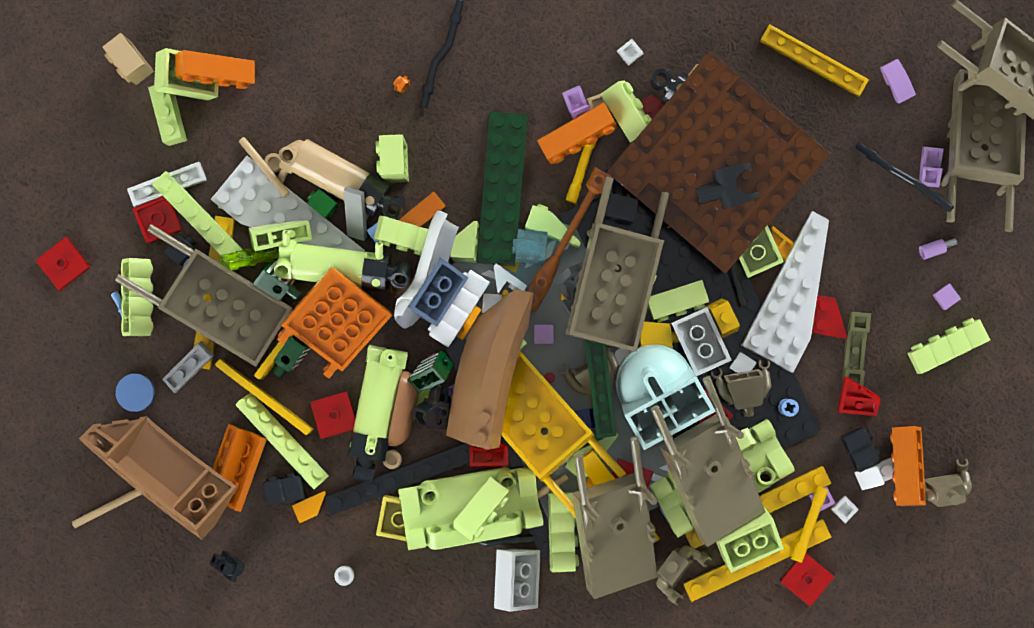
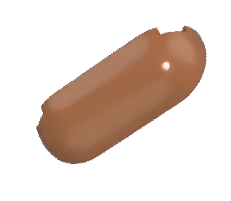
[388,370,419,446]

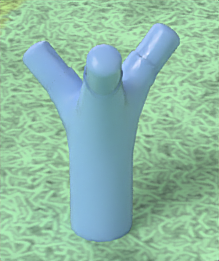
[111,291,123,317]

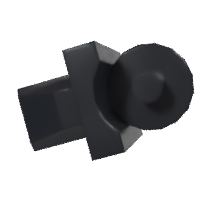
[210,550,245,582]

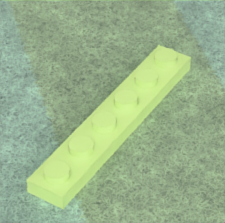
[152,171,247,267]
[236,393,329,489]

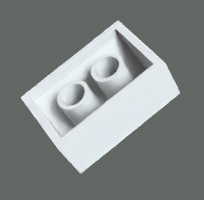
[671,307,732,376]
[494,548,540,612]

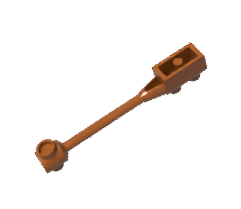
[526,167,612,312]

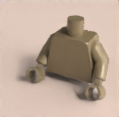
[558,345,619,396]
[710,360,771,417]
[925,459,972,507]
[656,545,712,605]

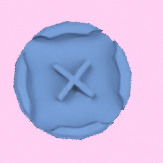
[116,374,155,412]

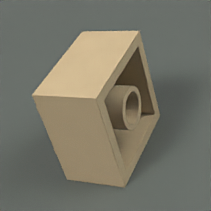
[103,33,154,85]

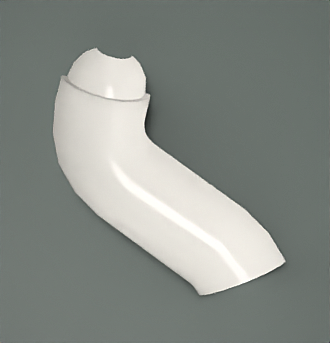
[394,211,459,328]

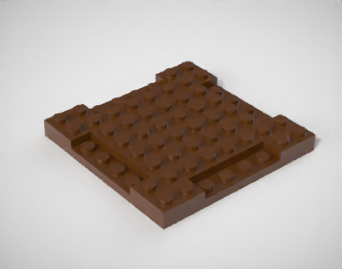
[607,51,831,273]

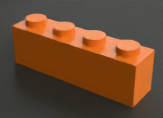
[175,50,255,89]
[537,102,618,165]
[890,426,926,506]

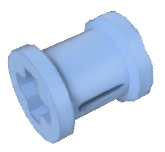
[778,399,799,417]

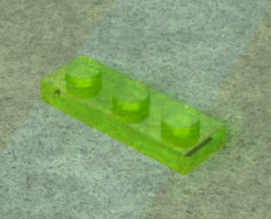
[220,247,279,270]

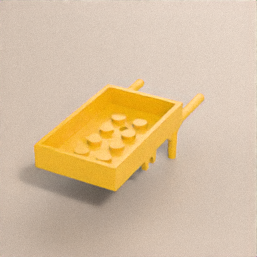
[501,351,626,518]

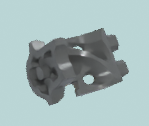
[552,260,584,317]

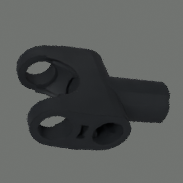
[695,163,759,209]

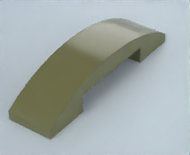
[843,311,871,386]

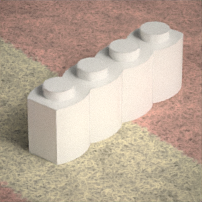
[428,270,490,348]

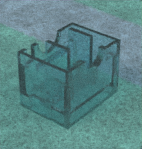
[512,229,547,265]

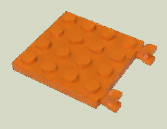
[277,266,392,378]

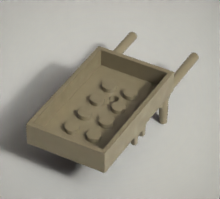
[937,0,1034,120]
[940,69,1026,232]
[565,176,669,352]
[115,224,292,366]
[651,376,765,547]
[572,436,657,599]

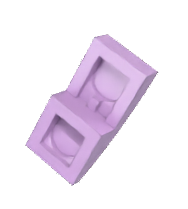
[880,59,916,103]
[562,86,590,120]
[919,146,943,187]

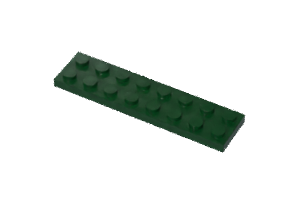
[477,112,528,266]

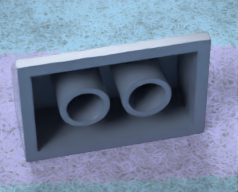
[408,258,468,326]

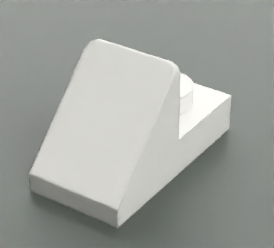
[494,264,527,294]
[854,458,894,490]

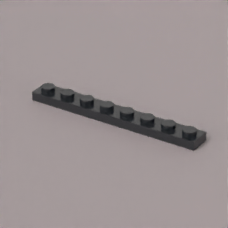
[324,443,470,515]

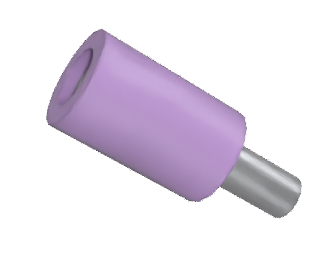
[919,238,957,260]

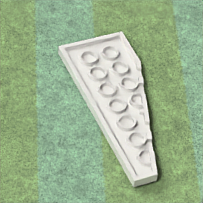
[211,156,365,252]
[741,211,829,373]

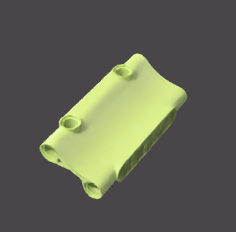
[649,419,795,538]
[398,467,543,550]

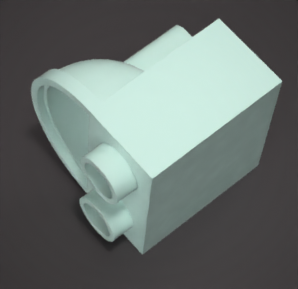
[616,345,716,450]

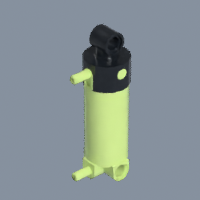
[274,230,413,292]
[348,345,408,482]

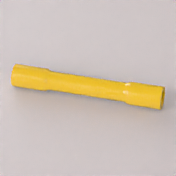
[565,142,596,204]
[791,486,828,563]

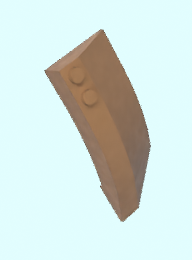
[446,289,534,450]
[79,416,237,540]

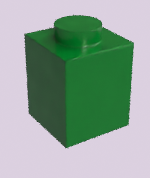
[307,189,339,220]

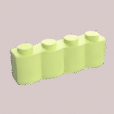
[374,216,428,256]
[121,258,153,336]
[907,318,990,374]
[548,492,579,572]

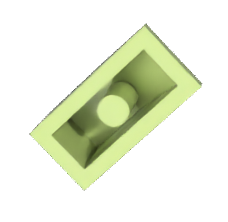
[450,221,480,263]

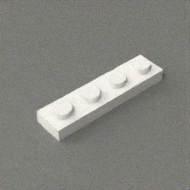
[127,162,207,207]

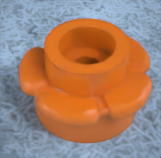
[393,76,411,94]

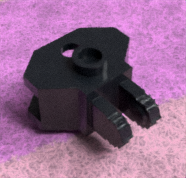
[413,385,451,430]

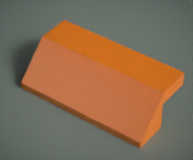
[212,424,267,512]

